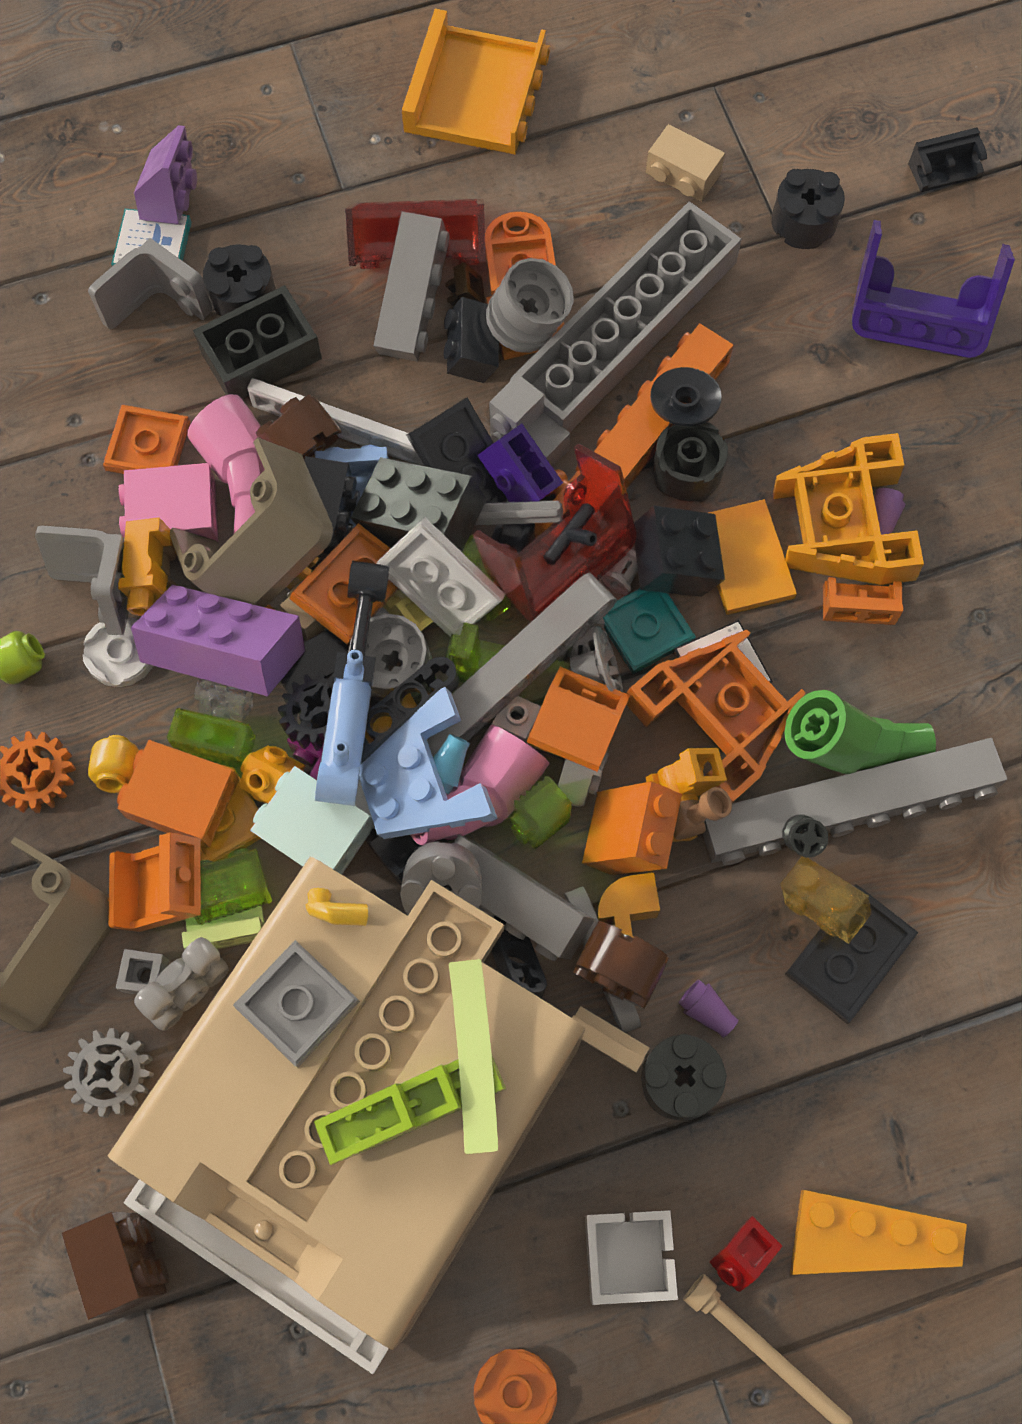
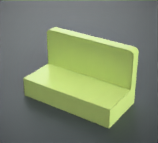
[182,894,265,949]

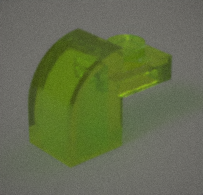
[445,622,506,683]

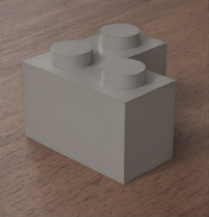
[489,374,570,467]

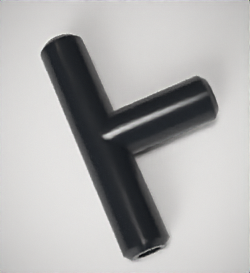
[543,503,597,565]

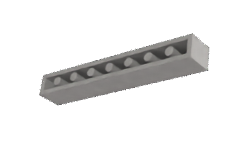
[703,738,1008,865]

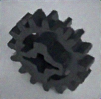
[278,671,334,751]

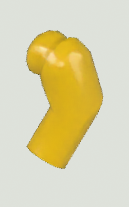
[305,888,368,926]

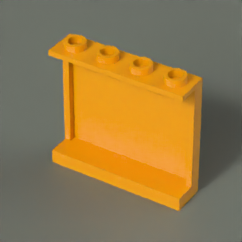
[402,9,550,155]

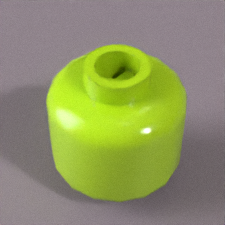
[0,631,45,685]

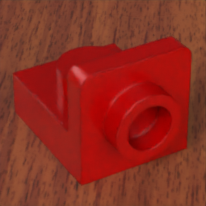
[710,1216,783,1292]

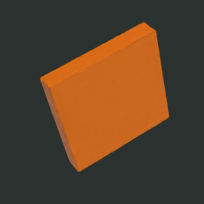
[103,405,191,474]

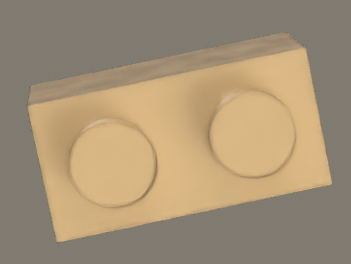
[646,124,725,202]

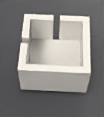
[585,1210,678,1305]

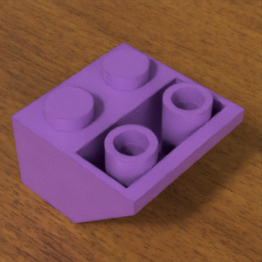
[134,125,197,224]

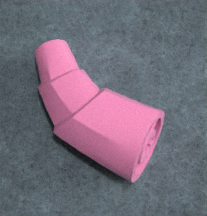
[187,394,265,534]
[411,725,550,845]

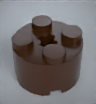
[256,394,342,461]
[573,921,669,1009]

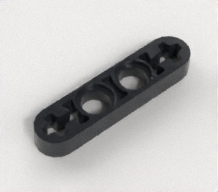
[361,657,460,764]

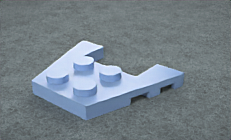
[359,687,498,839]

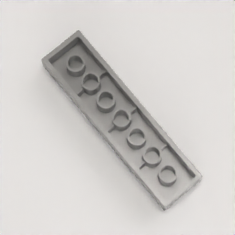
[510,201,742,432]

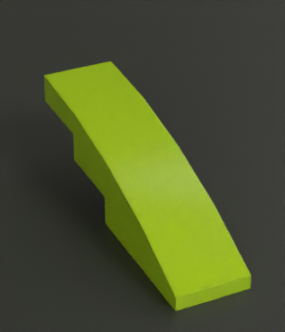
[314,1055,506,1165]

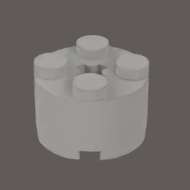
[400,841,482,915]

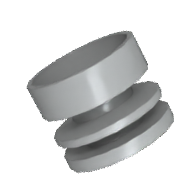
[486,258,574,353]
[348,614,432,702]

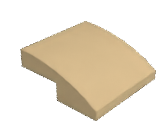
[572,1006,650,1073]

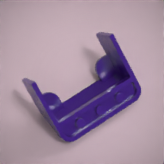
[852,220,1015,358]

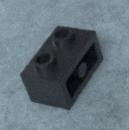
[443,297,499,383]

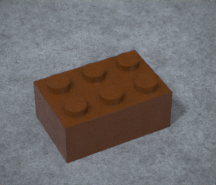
[62,1212,169,1320]

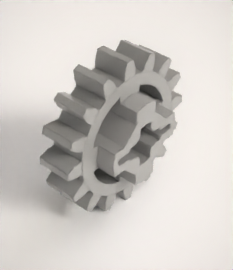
[63,1028,154,1118]

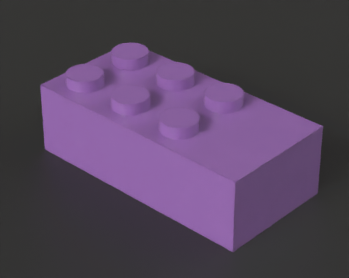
[131,585,305,696]

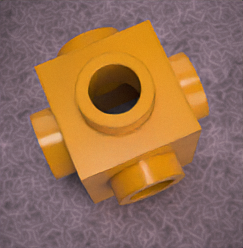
[238,745,306,803]

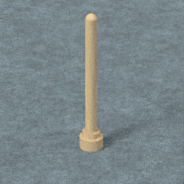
[683,1274,853,1424]

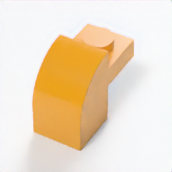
[597,872,660,937]

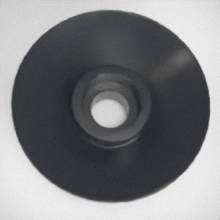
[650,367,722,426]

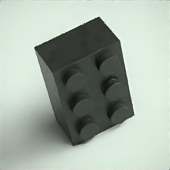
[193,285,322,399]
[350,457,487,552]

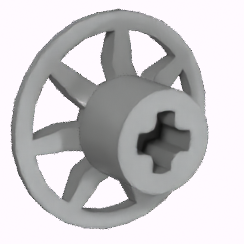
[570,626,623,692]

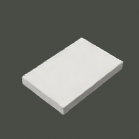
[376,517,505,641]

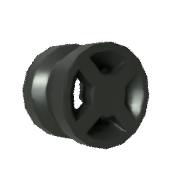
[782,814,828,858]

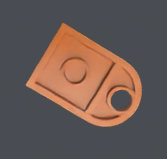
[485,212,556,296]

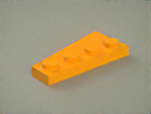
[790,1190,967,1275]

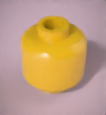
[88,735,139,793]

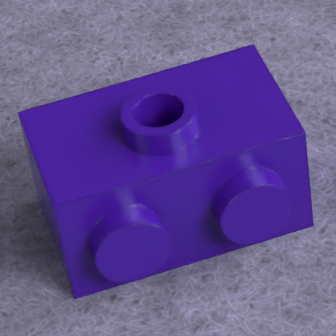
[477,423,563,502]

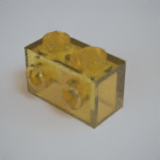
[780,856,871,944]

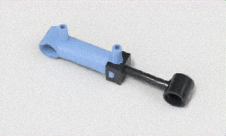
[315,560,390,806]

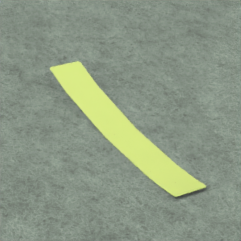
[449,959,498,1154]

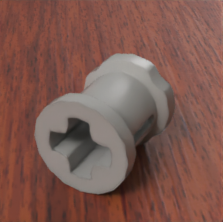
[601,547,638,595]

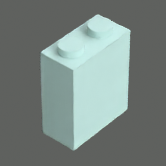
[250,766,374,875]

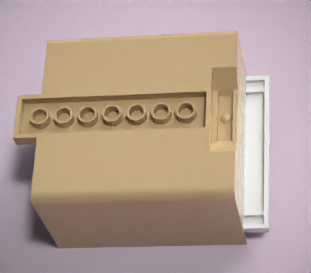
[107,857,585,1374]

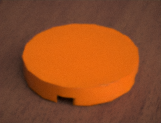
[474,1348,557,1424]

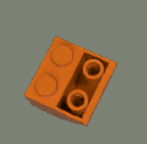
[527,666,630,772]

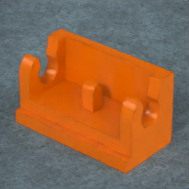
[823,577,903,625]

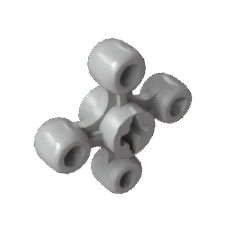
[134,937,229,1031]

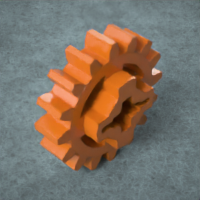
[0,731,76,813]

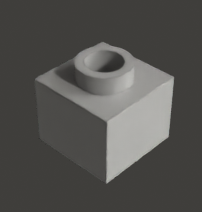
[116,949,169,995]

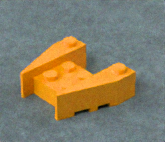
[773,433,924,585]

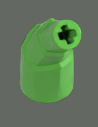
[784,690,936,774]

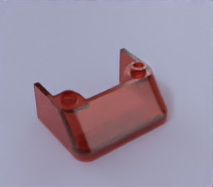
[345,199,486,269]
[473,444,636,622]

